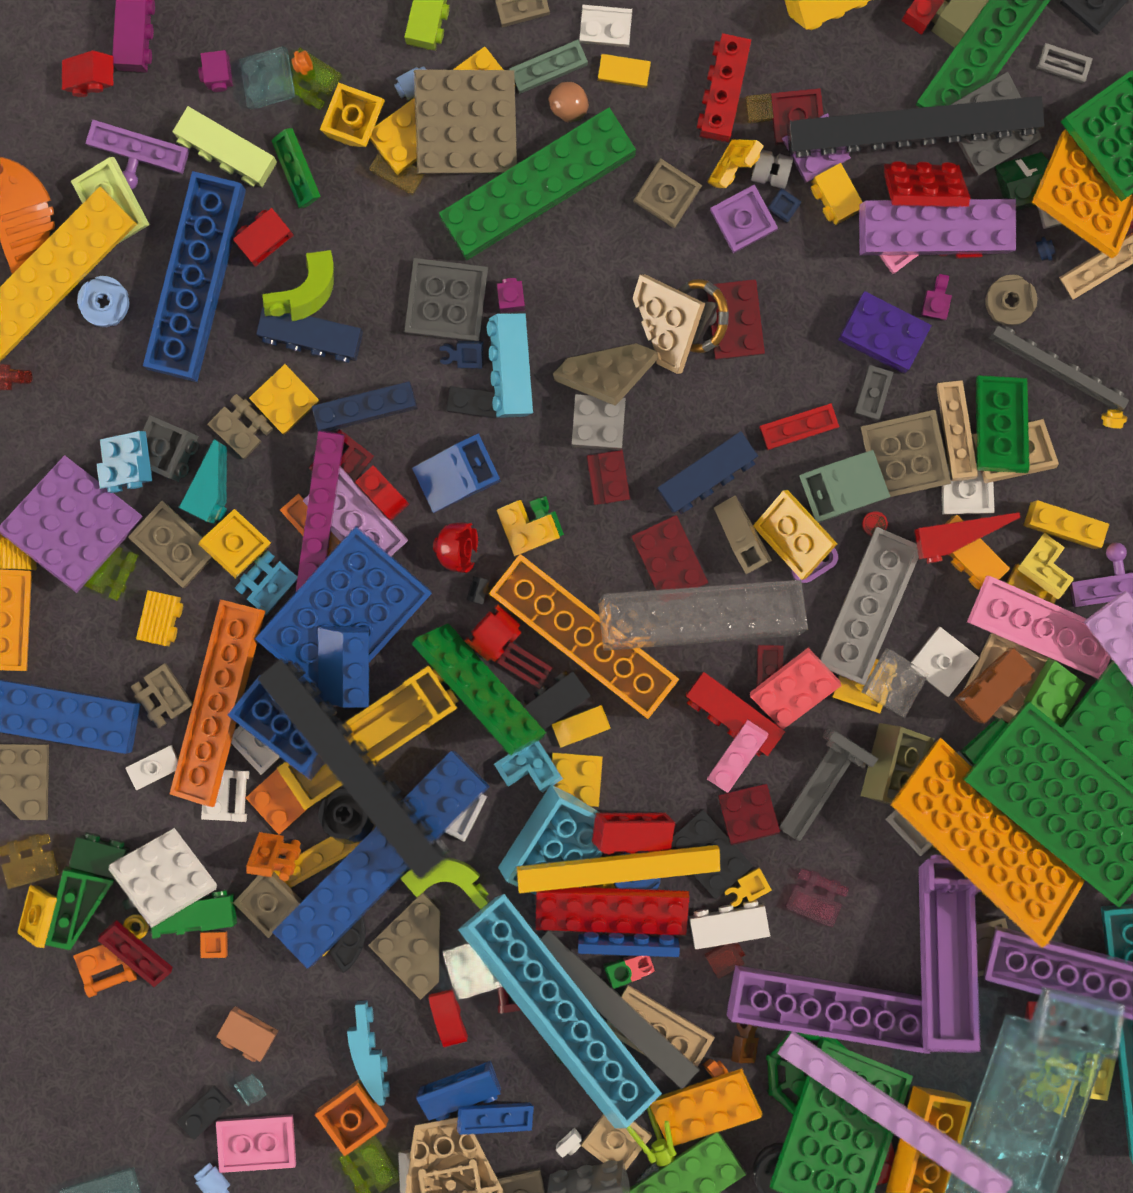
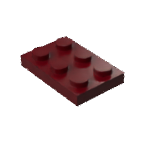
[707,279,765,360]
[631,515,708,604]

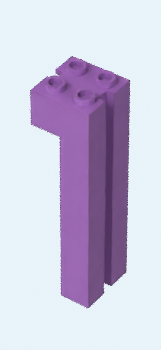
[919,855,981,1053]

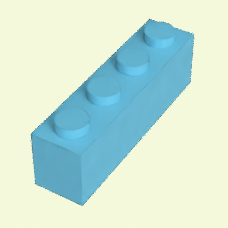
[487,314,533,418]

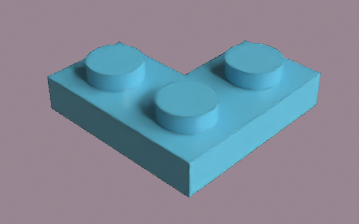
[494,740,563,793]

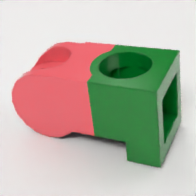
[603,955,655,989]

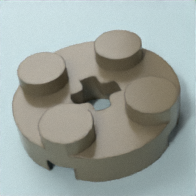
[985,275,1037,326]

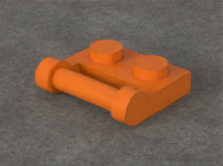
[73,944,137,998]

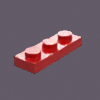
[759,403,839,450]

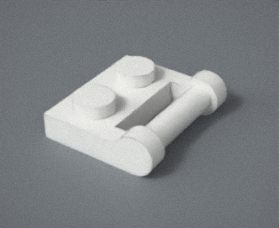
[201,770,249,822]

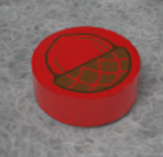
[862,511,888,537]

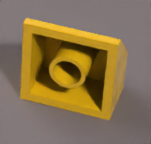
[320,83,385,147]

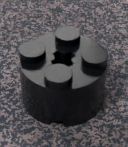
[318,789,374,844]

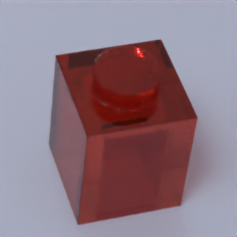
[705,942,745,979]

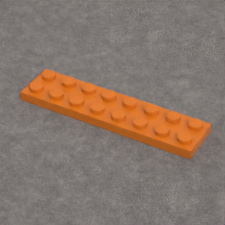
[170,599,265,807]

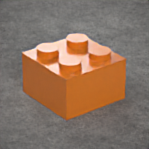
[315,1078,389,1157]

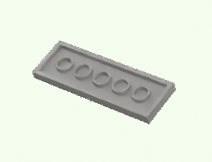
[820,527,919,686]

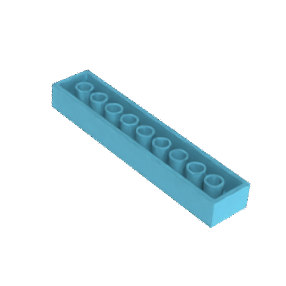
[458,894,662,1129]

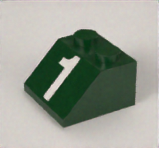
[994,152,1049,211]

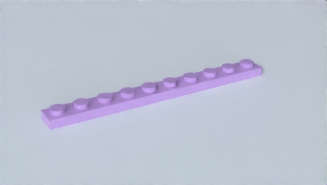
[778,1032,1013,1193]

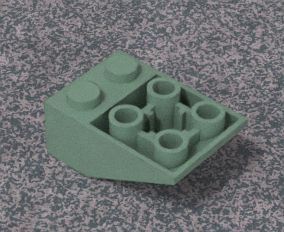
[799,450,890,523]

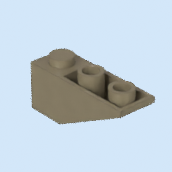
[714,495,772,574]

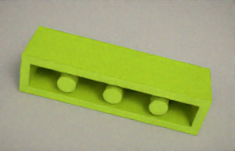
[405,0,449,51]

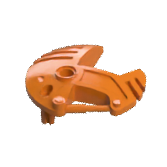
[0,157,55,274]

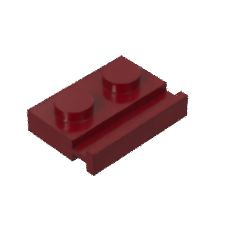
[587,450,630,505]

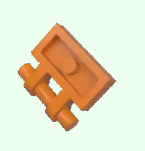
[246,832,301,881]

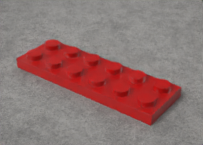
[536,887,689,935]

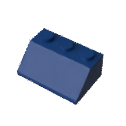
[318,626,369,707]
[417,1061,501,1121]

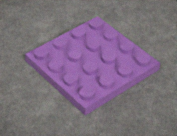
[0,455,143,593]

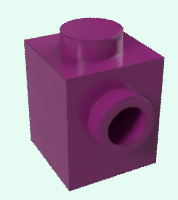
[198,50,233,92]
[497,278,525,313]

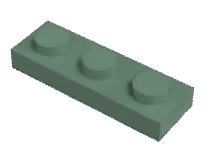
[509,40,588,94]

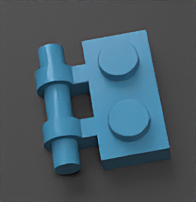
[235,550,298,616]

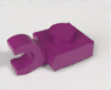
[921,274,952,321]

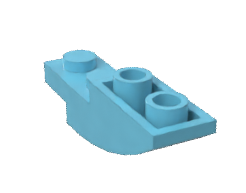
[347,1000,390,1106]

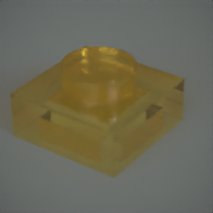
[745,93,773,123]

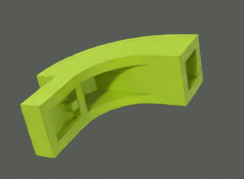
[262,250,334,321]
[400,858,489,910]

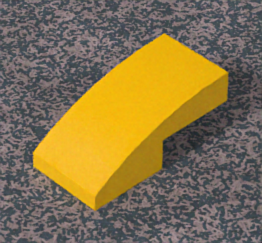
[552,705,610,748]

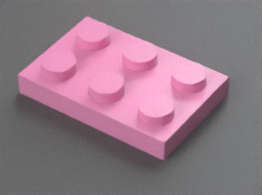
[216,1114,296,1173]

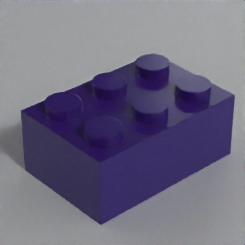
[838,291,932,374]

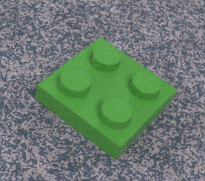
[1023,658,1086,726]

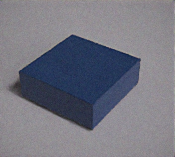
[768,188,801,223]

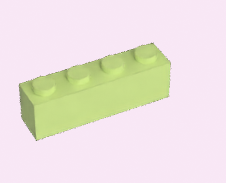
[173,106,277,187]

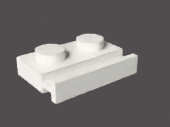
[579,5,632,47]

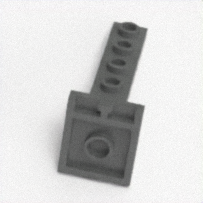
[779,728,878,842]

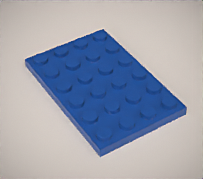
[255,526,432,686]

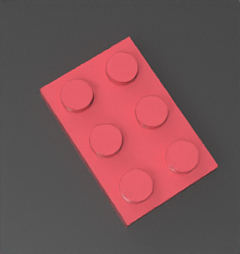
[750,648,841,730]

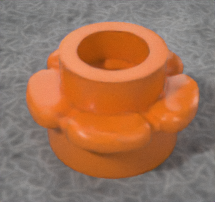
[291,51,313,75]

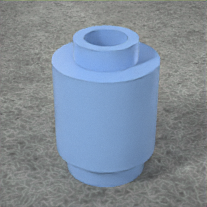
[394,66,426,100]
[194,1163,230,1193]

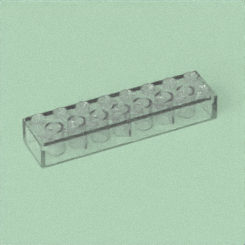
[598,580,808,651]

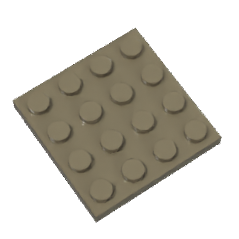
[414,70,517,174]

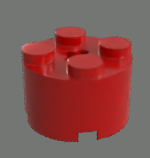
[464,604,521,662]

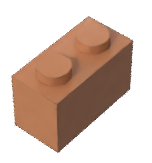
[217,1006,279,1062]

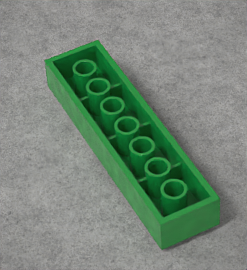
[439,107,636,260]

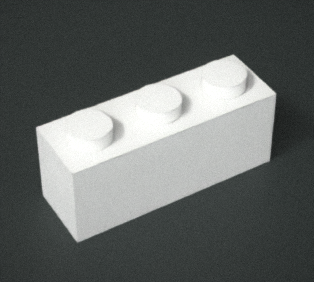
[689,900,770,950]

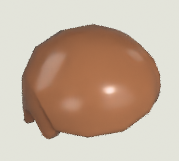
[549,82,589,122]

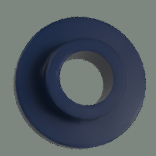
[1036,236,1056,261]

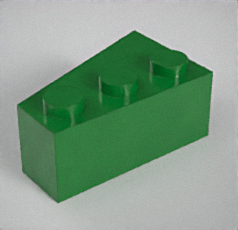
[45,866,114,950]
[151,890,237,939]

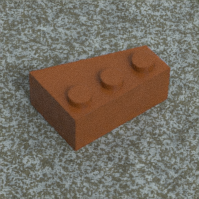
[954,648,1035,723]

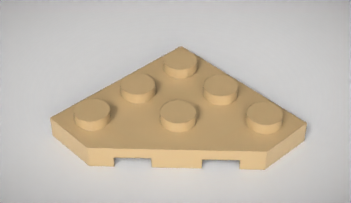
[633,274,705,374]

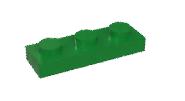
[271,128,321,209]

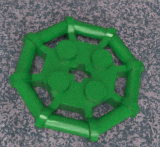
[766,1031,853,1117]

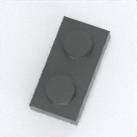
[854,365,894,421]

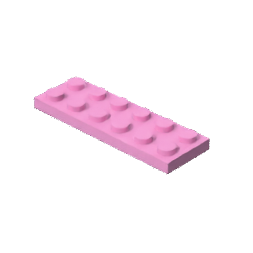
[967,575,1111,679]

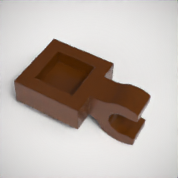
[731,1023,759,1063]

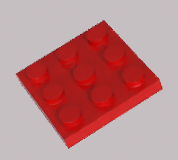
[884,161,970,207]

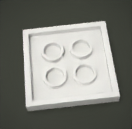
[109,828,217,928]

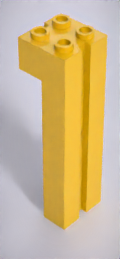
[277,666,458,810]

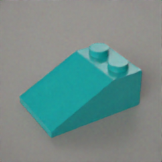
[179,440,227,524]

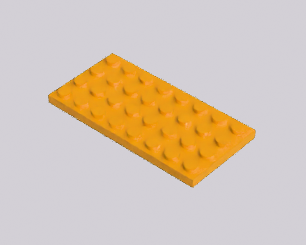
[890,738,1085,948]

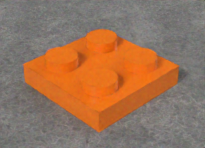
[246,769,307,835]

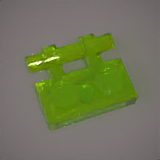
[277,48,342,110]
[84,546,138,601]
[338,1135,400,1193]

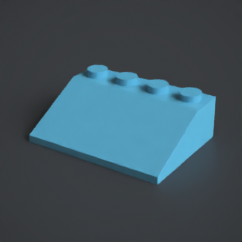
[498,785,603,895]

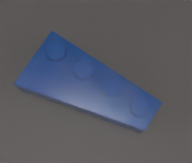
[228,675,325,781]

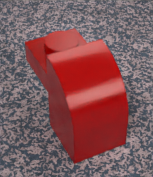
[355,465,409,521]

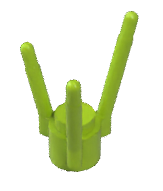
[626,1106,676,1166]

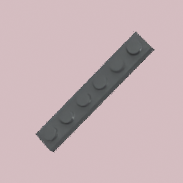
[988,326,1129,411]

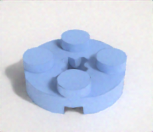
[77,276,129,327]

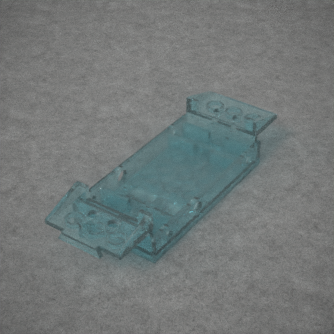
[945,987,1125,1193]

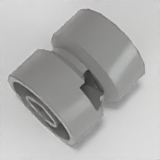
[751,149,793,189]

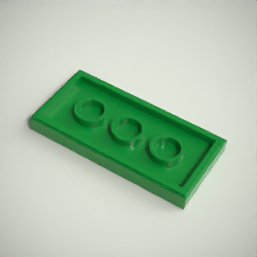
[976,375,1030,473]

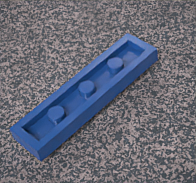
[578,932,680,957]

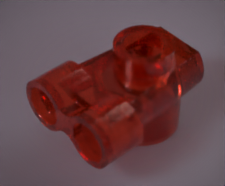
[0,364,32,390]

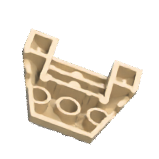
[405,1118,503,1193]

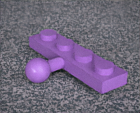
[85,120,190,190]
[1070,543,1133,607]

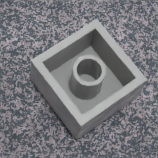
[572,394,626,451]

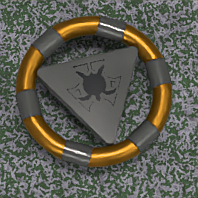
[678,279,729,353]

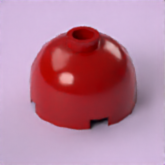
[433,522,478,573]

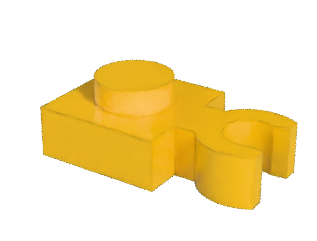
[724,867,772,907]

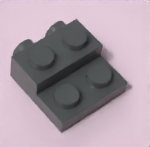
[143,416,199,482]

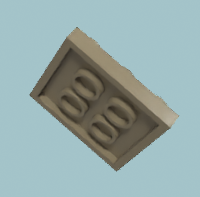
[861,410,952,498]

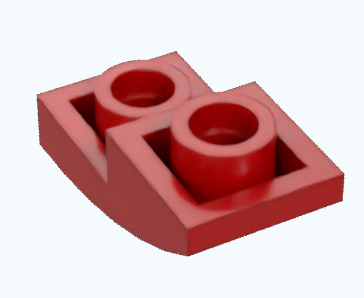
[428,989,468,1047]

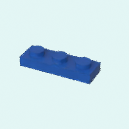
[457,1103,534,1135]

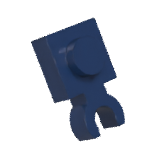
[440,341,484,368]

